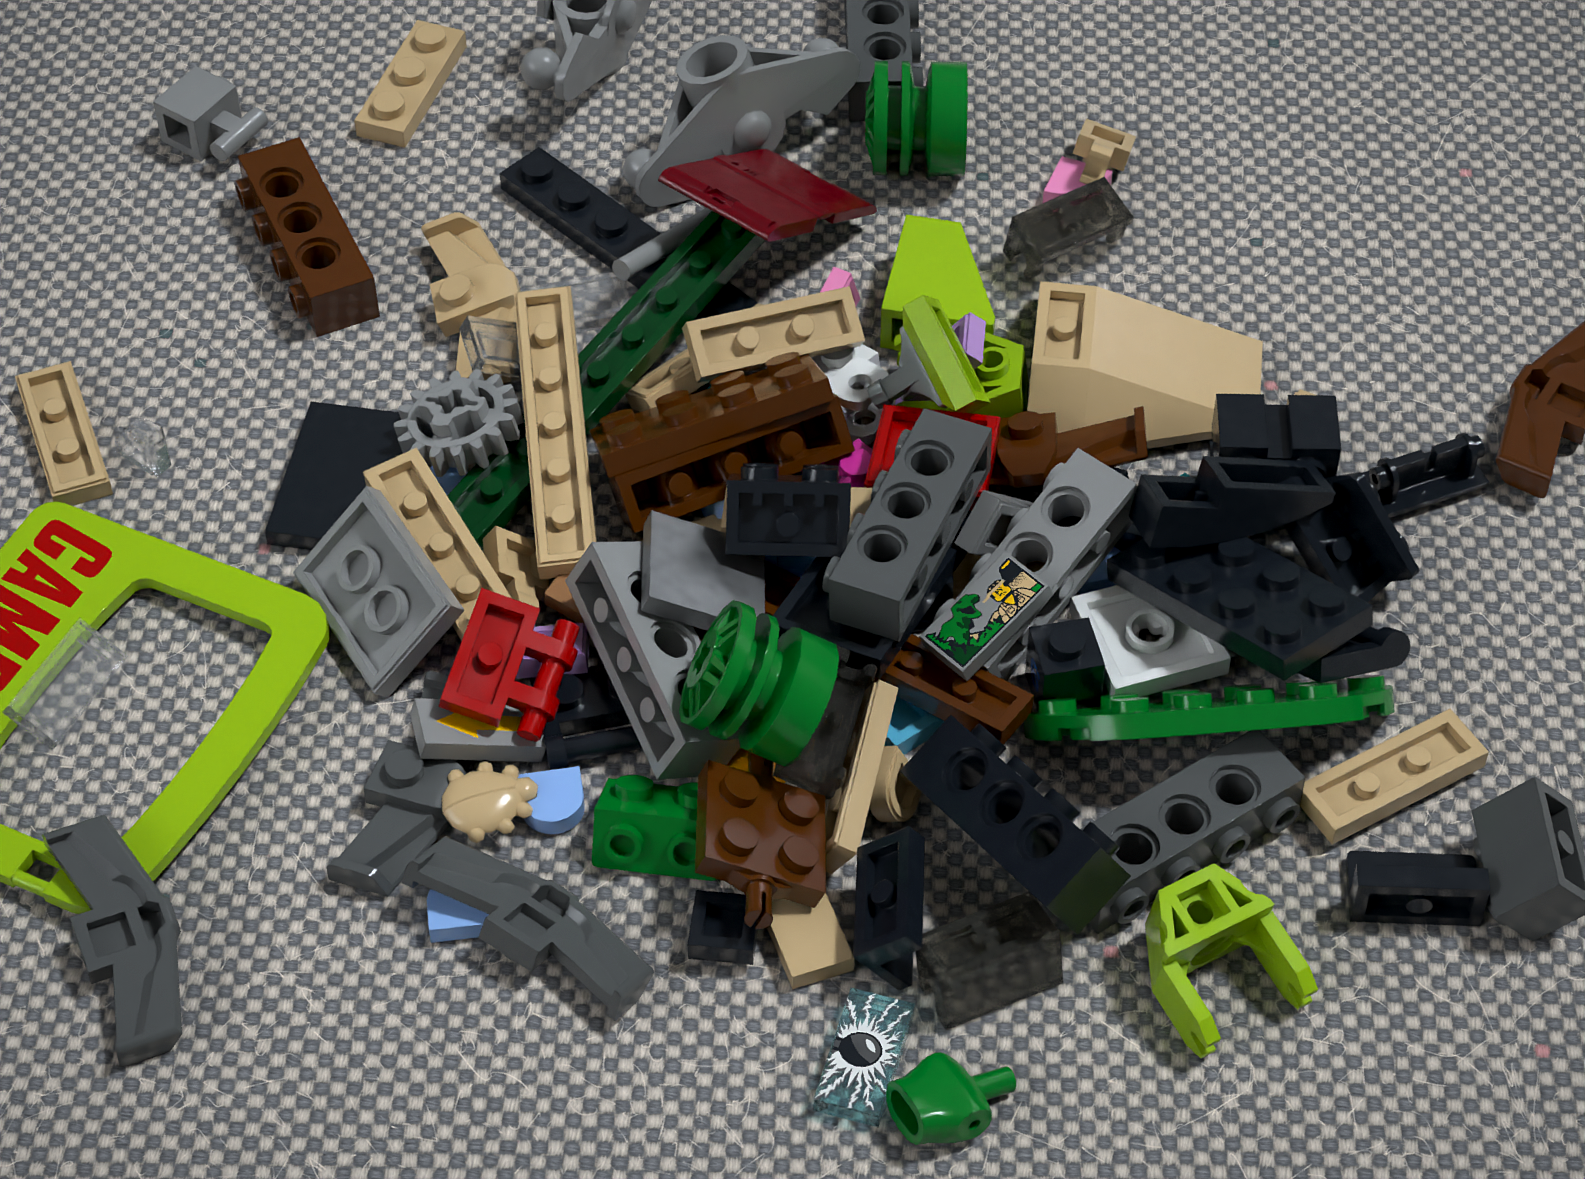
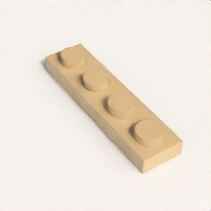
[363,447,512,641]

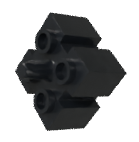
[1207,394,1342,531]

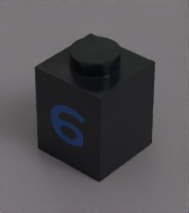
[1025,617,1105,712]

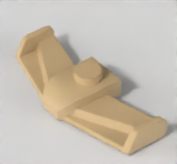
[421,212,521,384]

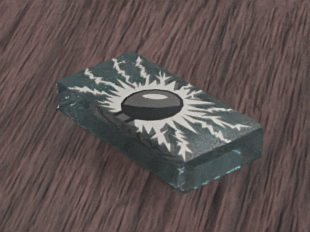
[813,988,915,1128]

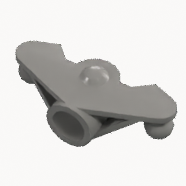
[520,0,652,102]
[623,35,861,207]

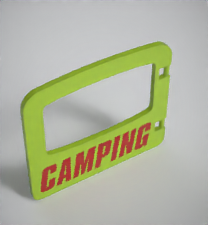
[0,502,329,914]

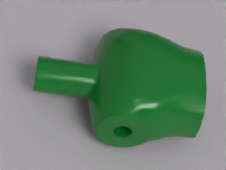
[886,1052,1016,1145]

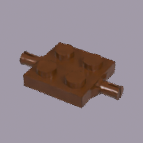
[695,752,826,929]

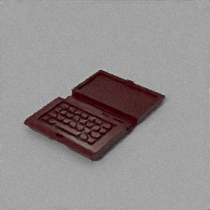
[658,149,877,242]

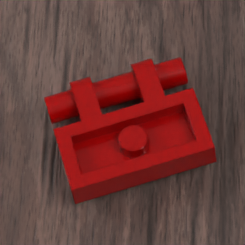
[438,588,580,742]

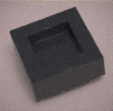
[687,890,758,965]

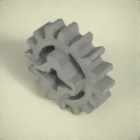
[394,369,524,477]

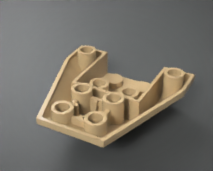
[1027,281,1263,449]

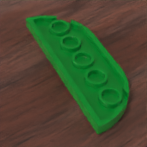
[1024,675,1395,741]

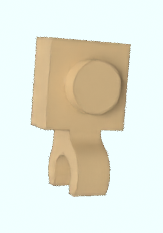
[1072,119,1136,189]
[483,526,549,608]

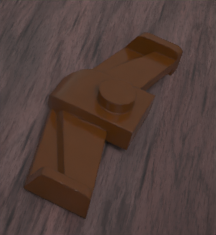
[1496,321,1585,498]
[989,406,1148,489]

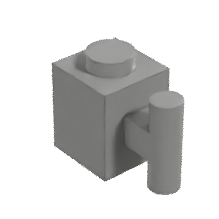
[153,66,268,162]

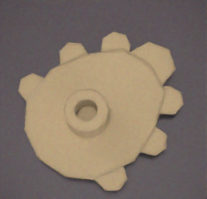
[442,761,538,843]

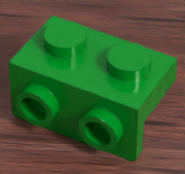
[592,775,716,881]

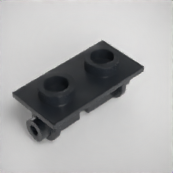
[1363,433,1490,518]

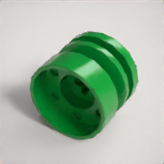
[865,61,968,177]
[679,600,839,766]

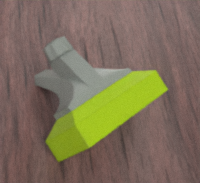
[867,295,991,413]

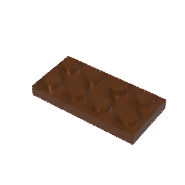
[589,352,835,478]

